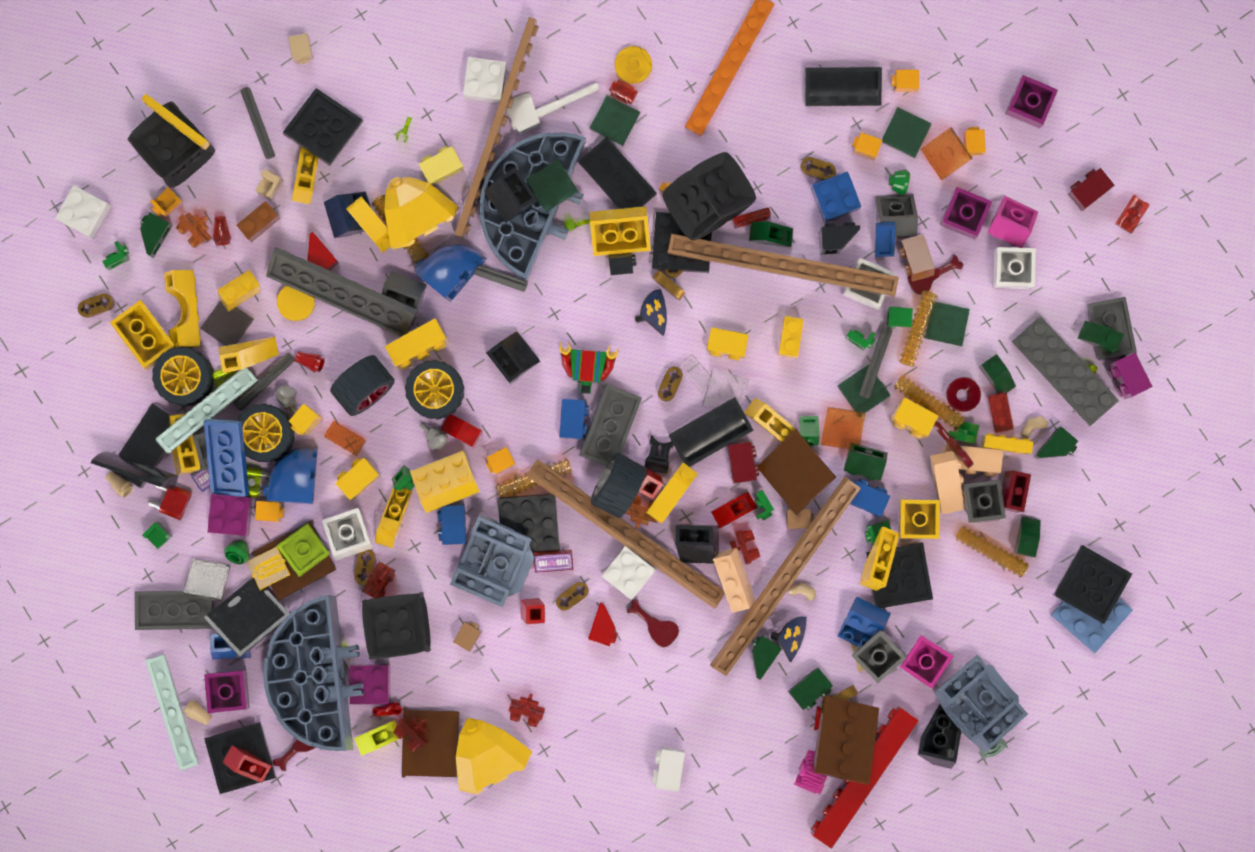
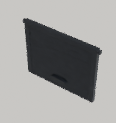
[204,578,291,658]

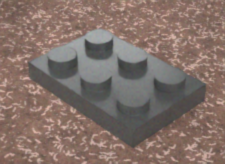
[1087,297,1137,361]

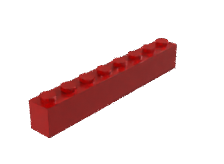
[811,706,919,849]

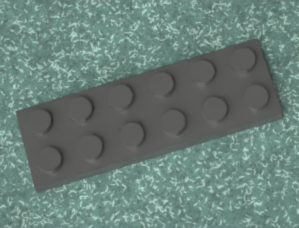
[1012,316,1119,427]

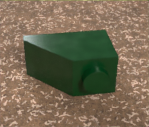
[140,212,173,258]
[749,221,793,247]
[1077,321,1124,354]
[978,354,1016,394]
[1033,426,1078,459]
[1014,516,1041,558]
[751,635,782,680]

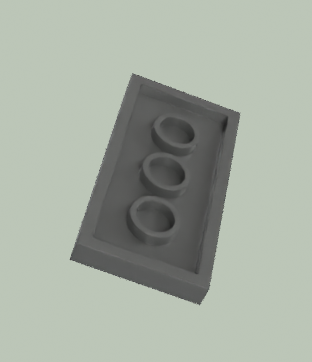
[578,384,642,466]
[135,590,213,630]

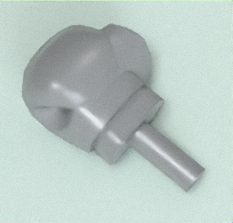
[275,385,297,415]
[419,422,448,450]

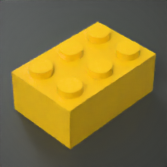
[589,206,651,256]
[384,319,449,370]
[410,450,480,513]

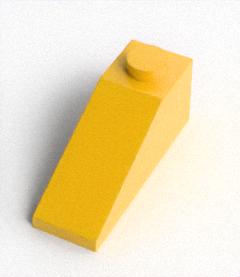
[291,147,318,204]
[346,197,391,253]
[744,398,800,443]
[169,413,200,475]
[646,463,698,524]
[859,526,900,591]

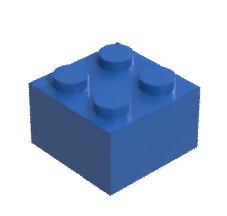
[811,171,862,223]

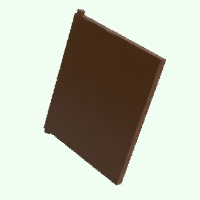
[756,429,836,516]
[252,520,337,601]
[401,708,459,778]

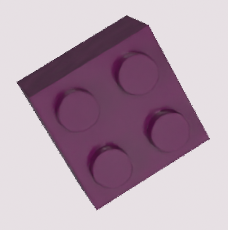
[1005,75,1058,129]
[940,187,992,240]
[1107,352,1153,400]
[207,494,253,536]
[350,664,391,704]
[204,670,250,713]

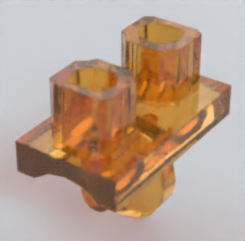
[176,213,212,248]
[625,496,657,529]

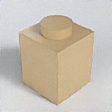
[288,33,313,64]

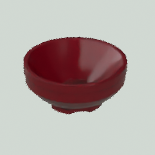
[946,377,981,412]

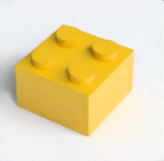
[890,397,938,439]
[898,499,940,539]

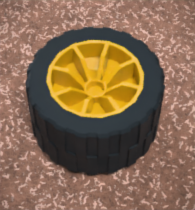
[152,347,215,406]
[405,360,465,420]
[237,404,295,463]

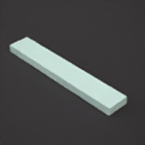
[155,368,258,454]
[146,654,199,771]

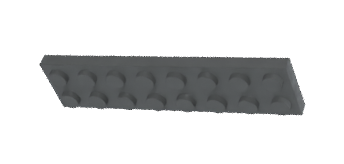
[266,247,417,337]

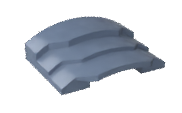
[450,514,535,607]
[934,655,1028,752]

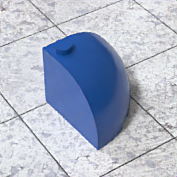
[414,245,488,302]
[263,447,318,505]

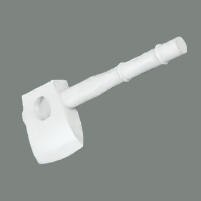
[506,83,599,134]

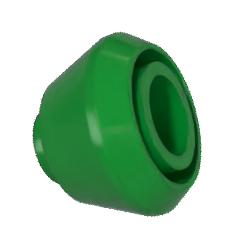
[888,169,910,195]
[224,540,249,565]

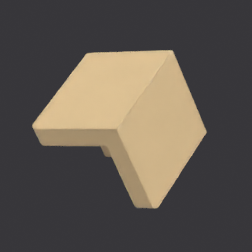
[256,169,283,201]

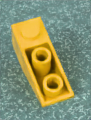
[218,336,279,373]
[375,487,413,548]

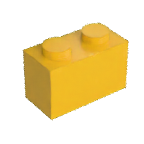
[217,270,261,312]
[778,316,804,359]
[706,327,749,361]
[289,404,323,436]
[335,458,381,501]

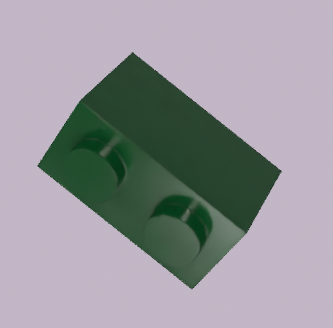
[844,443,888,481]
[787,667,833,710]

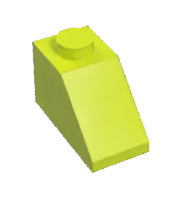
[354,720,403,756]

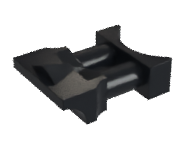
[644,435,673,474]

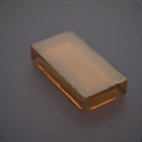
[324,420,367,456]

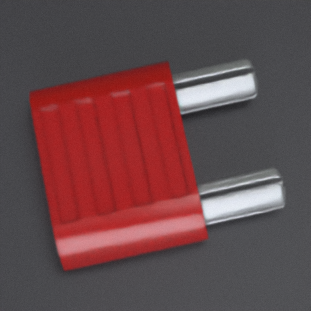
[148,485,192,521]

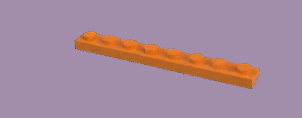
[685,0,775,136]

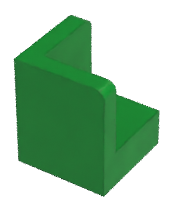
[887,307,913,329]
[142,522,172,549]

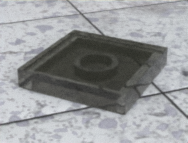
[200,301,254,346]
[183,558,231,602]

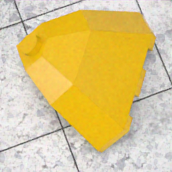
[384,177,458,249]
[456,718,533,794]

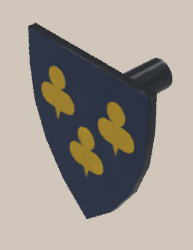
[635,289,667,336]
[770,616,807,662]

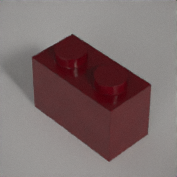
[1068,168,1115,211]
[727,442,759,484]
[1002,470,1031,513]

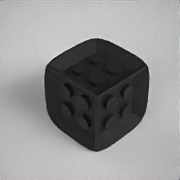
[127,101,215,188]
[662,152,756,241]
[362,592,431,660]

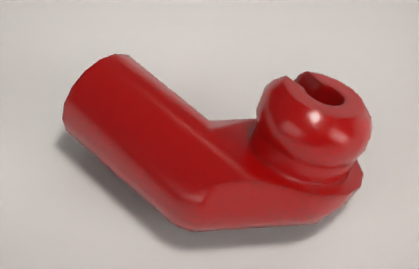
[372,702,402,717]

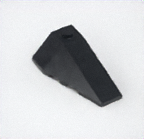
[917,704,961,769]

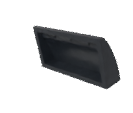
[805,67,882,106]
[668,397,754,467]
[117,403,171,488]
[91,451,179,490]

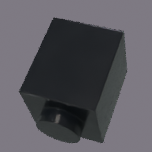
[608,253,636,276]

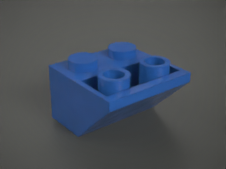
[837,596,891,647]

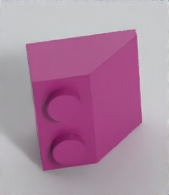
[988,195,1038,248]
[900,635,954,689]

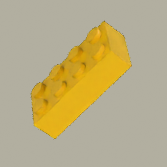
[981,433,1033,455]

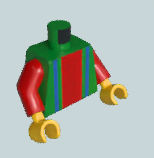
[559,342,619,394]

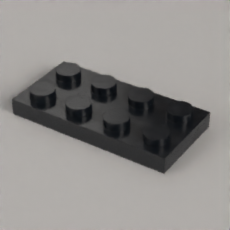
[578,137,657,209]

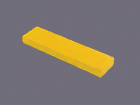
[141,93,210,150]

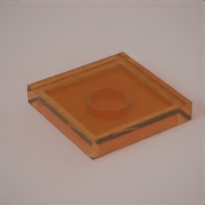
[920,127,973,181]
[821,406,866,449]

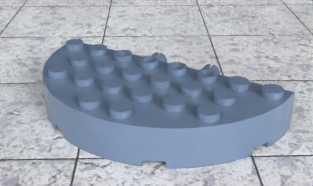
[480,132,586,281]
[263,595,364,751]

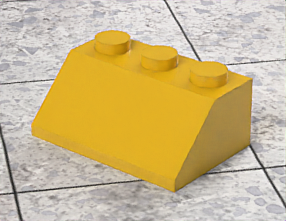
[110,299,175,370]

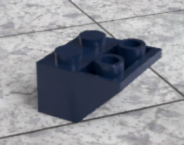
[323,191,371,238]

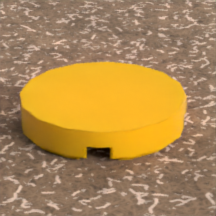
[615,46,652,84]
[277,286,315,321]

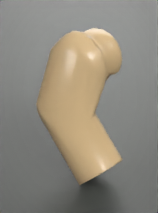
[1021,416,1048,438]
[788,583,816,601]

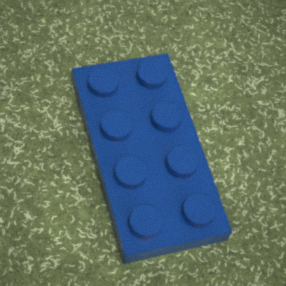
[203,419,249,497]

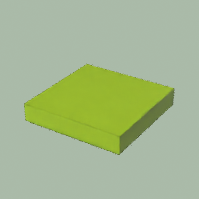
[277,523,331,577]

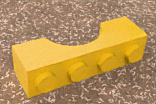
[164,270,201,349]

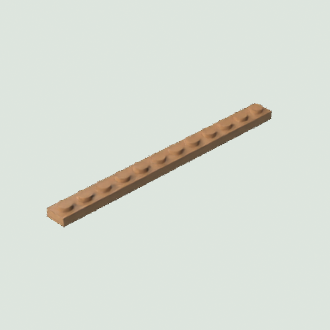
[454,17,539,238]
[668,234,899,297]
[526,459,725,609]
[710,476,861,676]

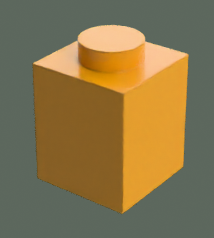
[891,70,919,92]
[963,127,986,156]
[851,132,883,161]
[485,447,516,475]
[255,501,285,522]

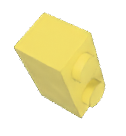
[419,146,464,186]

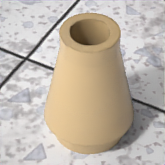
[105,471,134,498]
[182,699,212,725]

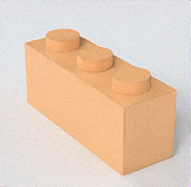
[942,444,1003,477]
[930,451,965,514]
[713,548,756,613]

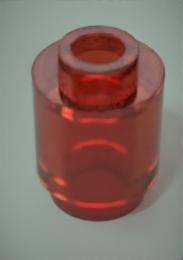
[609,79,638,105]

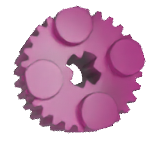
[794,749,827,794]

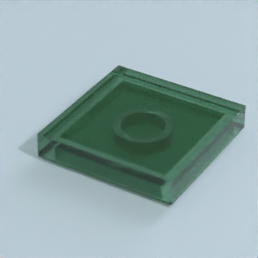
[589,95,641,146]
[882,107,932,159]
[526,159,579,213]
[924,301,970,347]
[837,364,890,418]

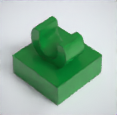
[392,465,415,492]

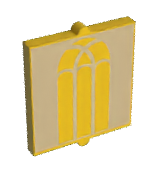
[247,547,290,590]

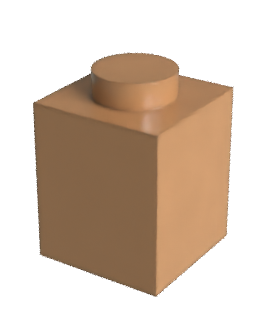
[786,509,814,529]
[453,620,482,652]

